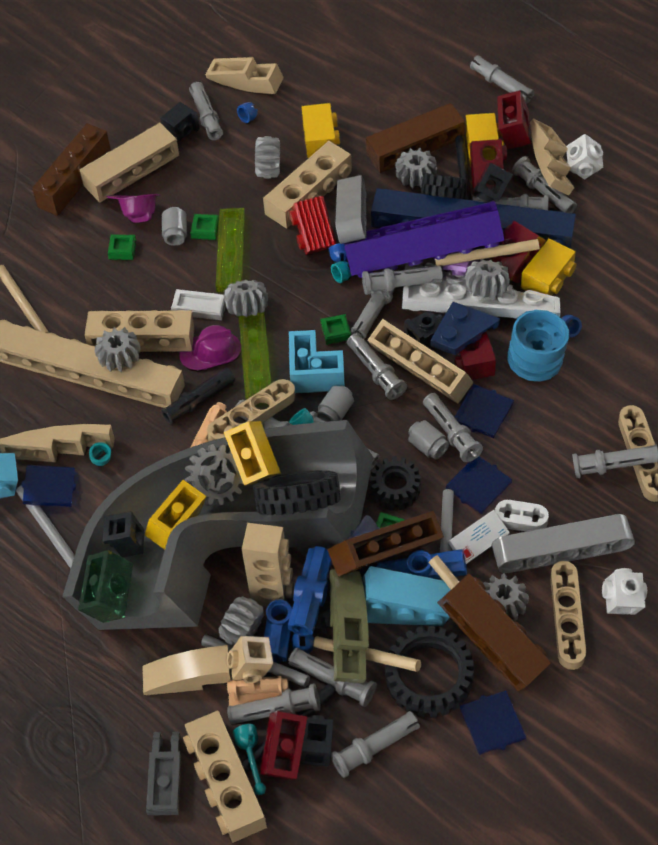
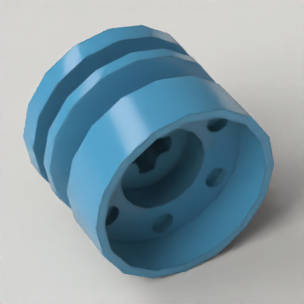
[507,310,569,382]

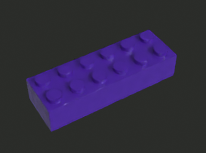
[344,201,505,277]

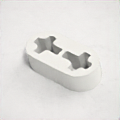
[495,500,549,532]

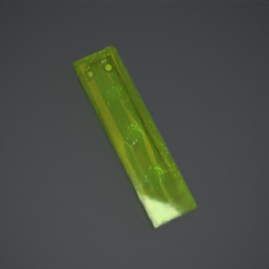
[216,208,245,292]
[239,312,271,400]

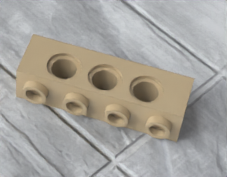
[263,141,352,229]
[85,310,195,352]
[367,319,473,404]
[242,523,294,607]
[183,711,267,843]

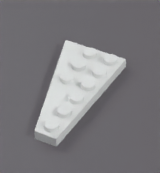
[402,263,560,319]

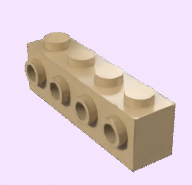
[80,123,179,203]

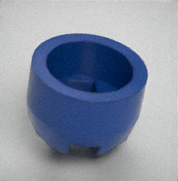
[237,102,258,123]
[328,243,348,263]
[561,315,582,337]
[291,633,314,654]

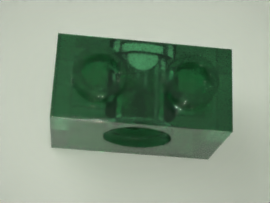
[78,550,134,623]

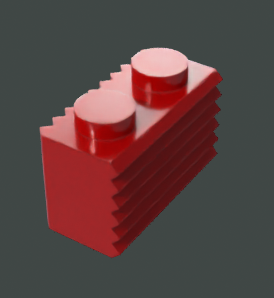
[289,196,337,255]

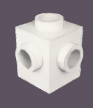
[566,134,603,180]
[602,568,647,615]

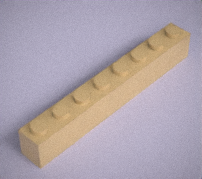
[0,320,185,408]

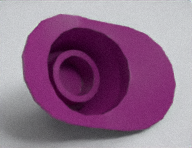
[106,194,160,223]
[179,325,241,371]

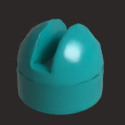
[331,261,352,283]
[289,408,314,425]
[89,442,111,466]

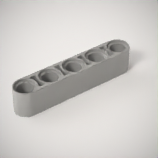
[335,175,367,244]
[491,514,635,573]

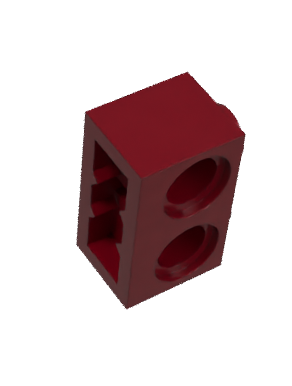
[470,139,509,194]

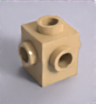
[227,636,273,683]

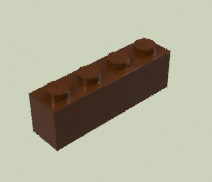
[366,103,465,173]
[32,123,111,216]
[327,511,444,577]
[437,573,551,691]

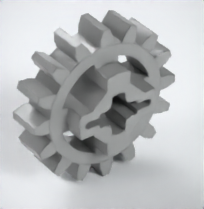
[184,444,244,506]

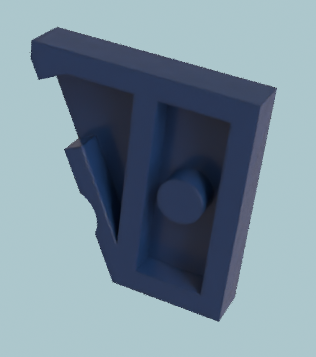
[431,301,500,355]

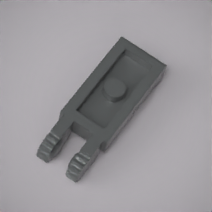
[146,732,182,815]

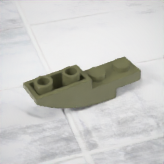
[330,569,369,683]

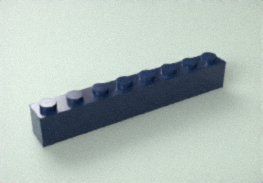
[371,188,576,249]

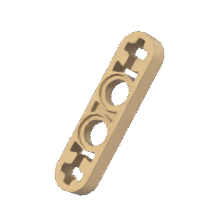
[207,379,295,442]
[618,405,658,502]
[550,561,586,670]

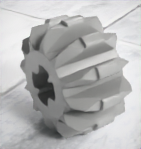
[255,136,280,178]
[396,148,437,189]
[465,259,510,299]
[224,279,268,317]
[94,327,141,372]
[483,573,529,621]
[219,596,264,646]

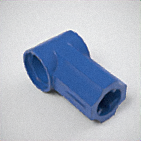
[264,600,292,663]

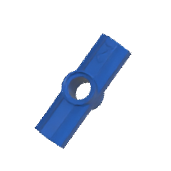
[288,546,332,636]
[377,549,467,579]

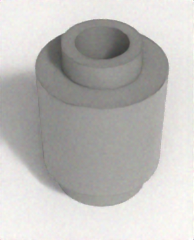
[162,207,187,245]
[317,386,354,422]
[408,420,449,459]

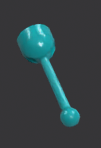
[232,724,266,795]

